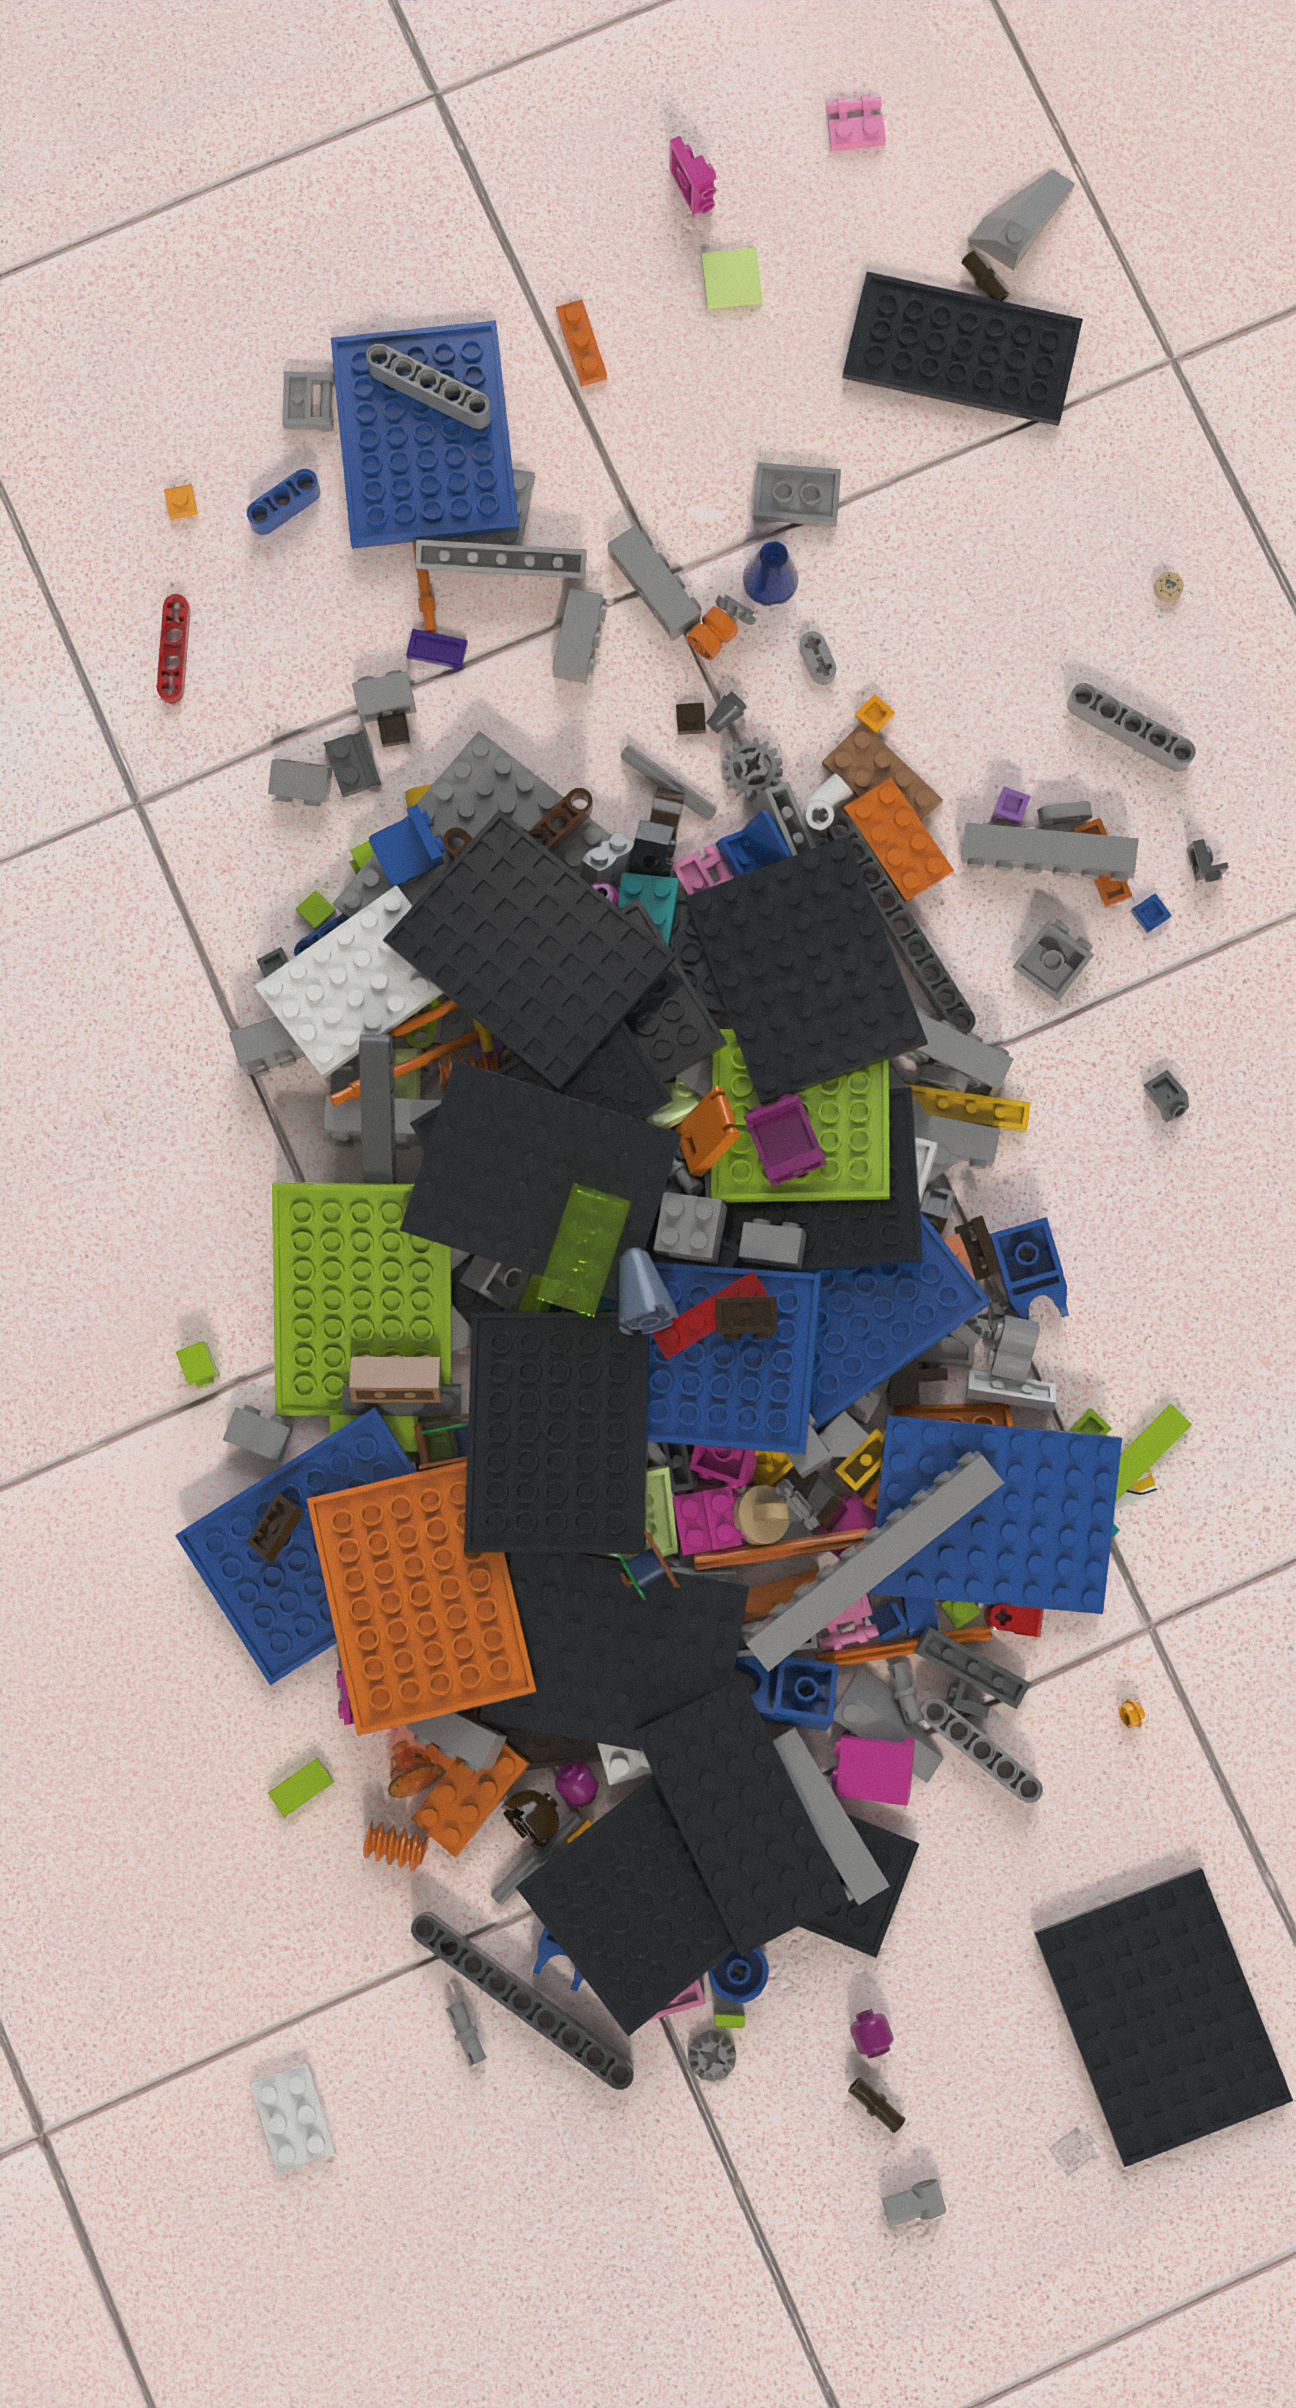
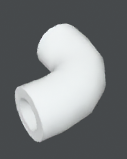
[803,773,854,830]

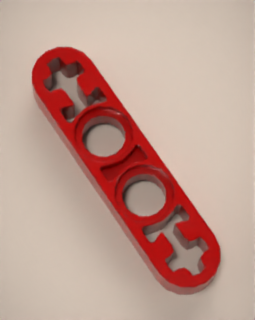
[156,594,190,704]

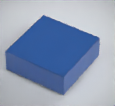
[1131,893,1172,934]

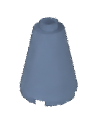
[618,1248,679,1335]

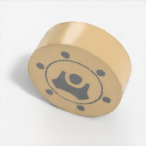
[1154,572,1184,602]

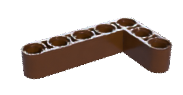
[443,788,593,861]

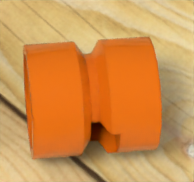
[686,606,739,661]

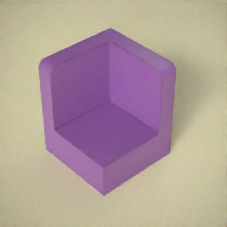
[990,786,1031,825]

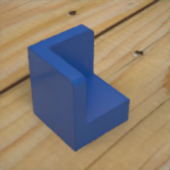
[868,1600,909,1641]

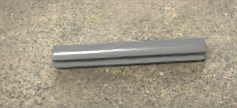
[621,745,717,821]
[491,1810,583,1905]

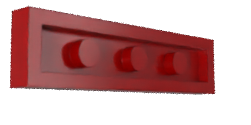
[651,1271,768,1360]

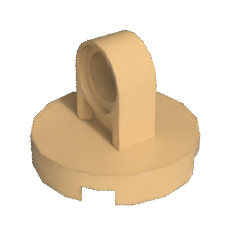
[733,1485,790,1545]

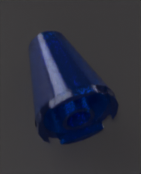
[743,541,799,606]

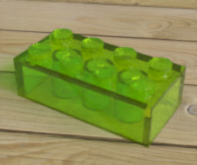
[536,1183,631,1317]

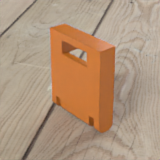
[675,1086,740,1177]

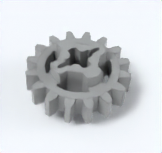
[721,737,783,800]

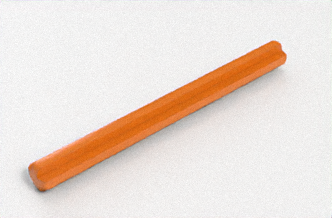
[693,1528,868,1571]
[817,1625,992,1667]

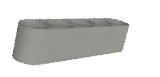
[366,343,491,429]
[1067,683,1196,772]
[920,1697,1043,1803]

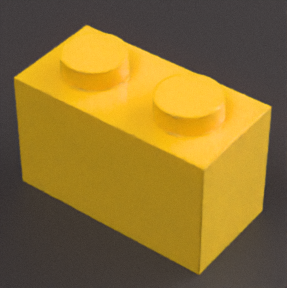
[832,1428,884,1492]

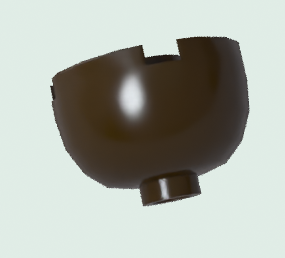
[501,1789,559,1851]

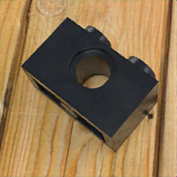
[629,820,677,877]

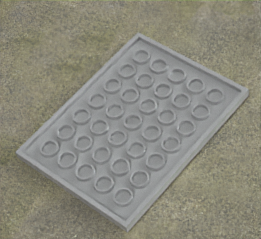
[333,731,612,1008]

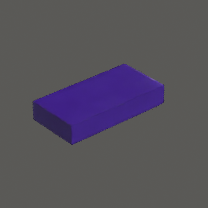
[406,629,468,670]

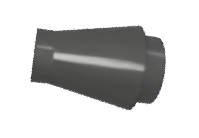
[706,691,747,734]

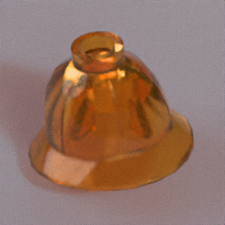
[388,1741,443,1798]

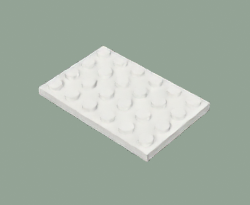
[254,885,443,1079]

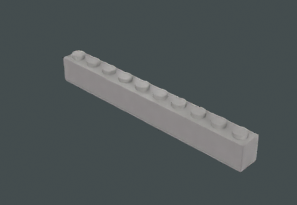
[743,1451,1004,1672]

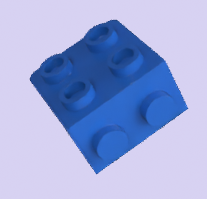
[369,804,446,887]
[715,810,792,878]

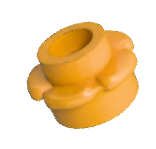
[1118,1699,1145,1728]

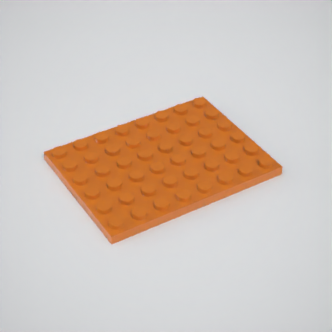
[307,1460,536,1736]

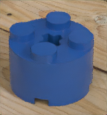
[708,1947,769,2003]

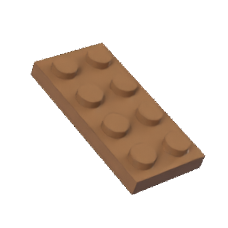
[822,723,943,822]

